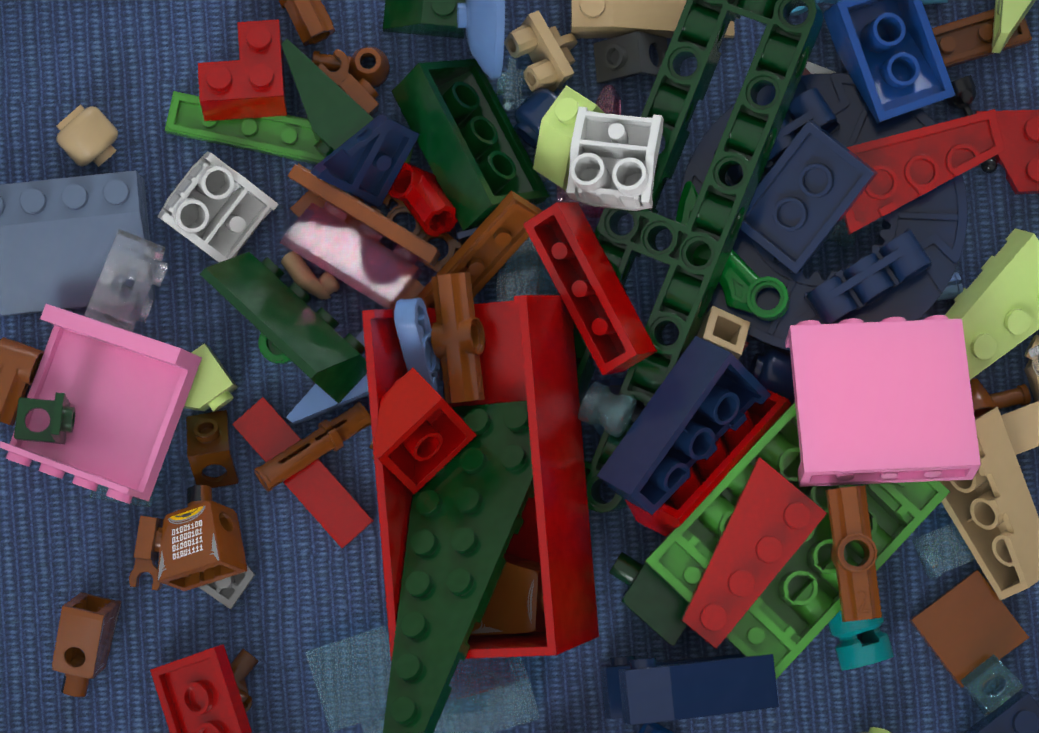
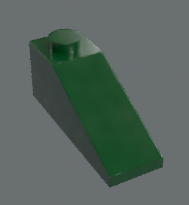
[281,39,374,158]

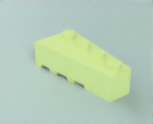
[945,228,1039,380]

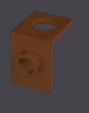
[186,410,239,488]

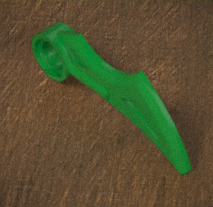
[676,181,790,321]

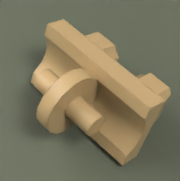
[504,10,578,92]

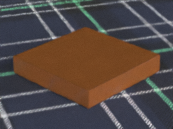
[909,570,1029,688]

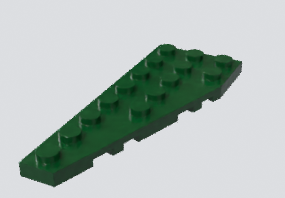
[383,400,535,733]

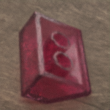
[280,201,423,309]

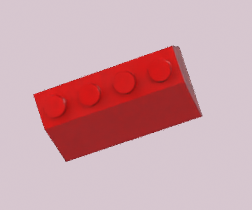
[624,390,791,536]

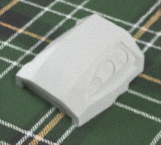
[566,107,664,211]
[158,151,279,263]

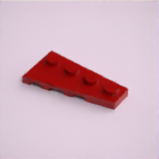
[681,457,827,649]

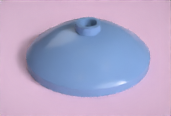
[457,0,505,79]

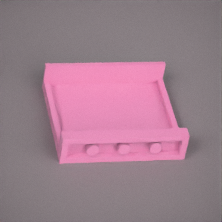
[0,304,202,504]
[785,315,981,487]

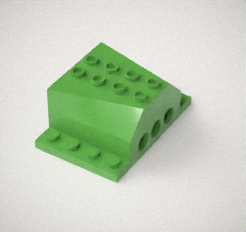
[645,402,950,679]

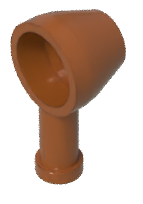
[312,46,390,88]
[970,378,1031,418]

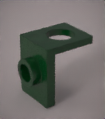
[14,392,75,444]

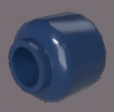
[514,88,562,149]
[748,348,795,406]

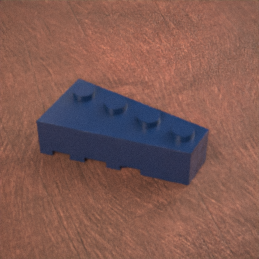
[597,336,771,515]

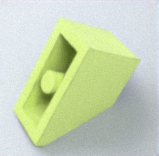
[533,85,604,191]
[184,343,238,412]

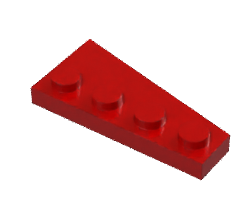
[844,109,1005,235]

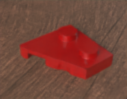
[974,110,1039,194]

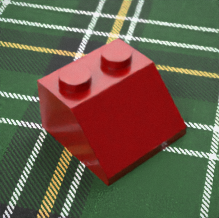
[373,367,477,495]

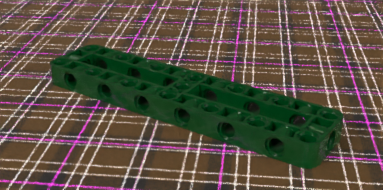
[573,0,823,513]

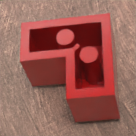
[198,19,287,121]

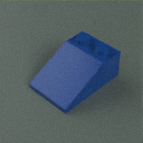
[823,0,956,123]

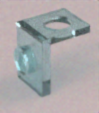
[496,58,548,111]
[912,523,976,578]
[960,654,1024,717]

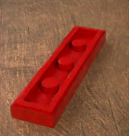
[232,397,374,549]

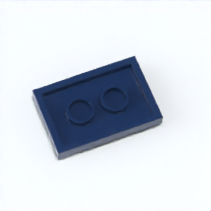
[740,120,878,274]

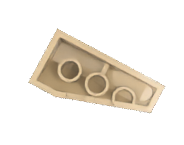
[571,0,735,38]

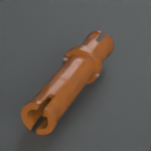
[254,402,371,492]

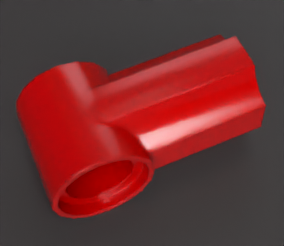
[388,163,458,237]

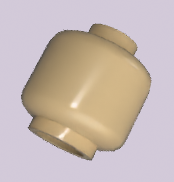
[56,104,118,167]

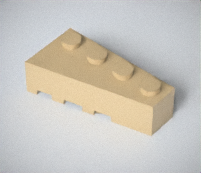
[940,407,1039,601]

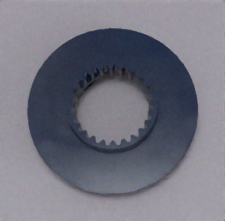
[679,73,968,352]

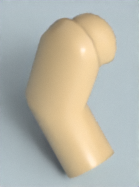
[281,251,340,300]

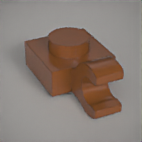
[318,49,379,116]
[129,515,163,591]

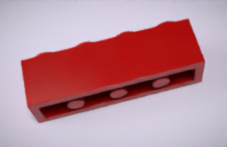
[523,202,657,375]

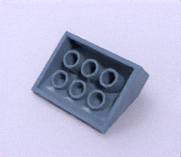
[0,170,155,317]

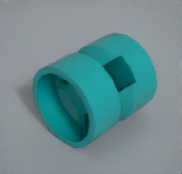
[828,610,894,671]

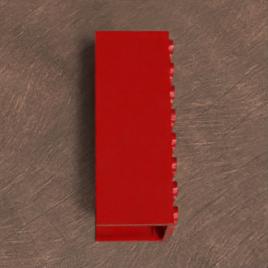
[362,295,599,661]

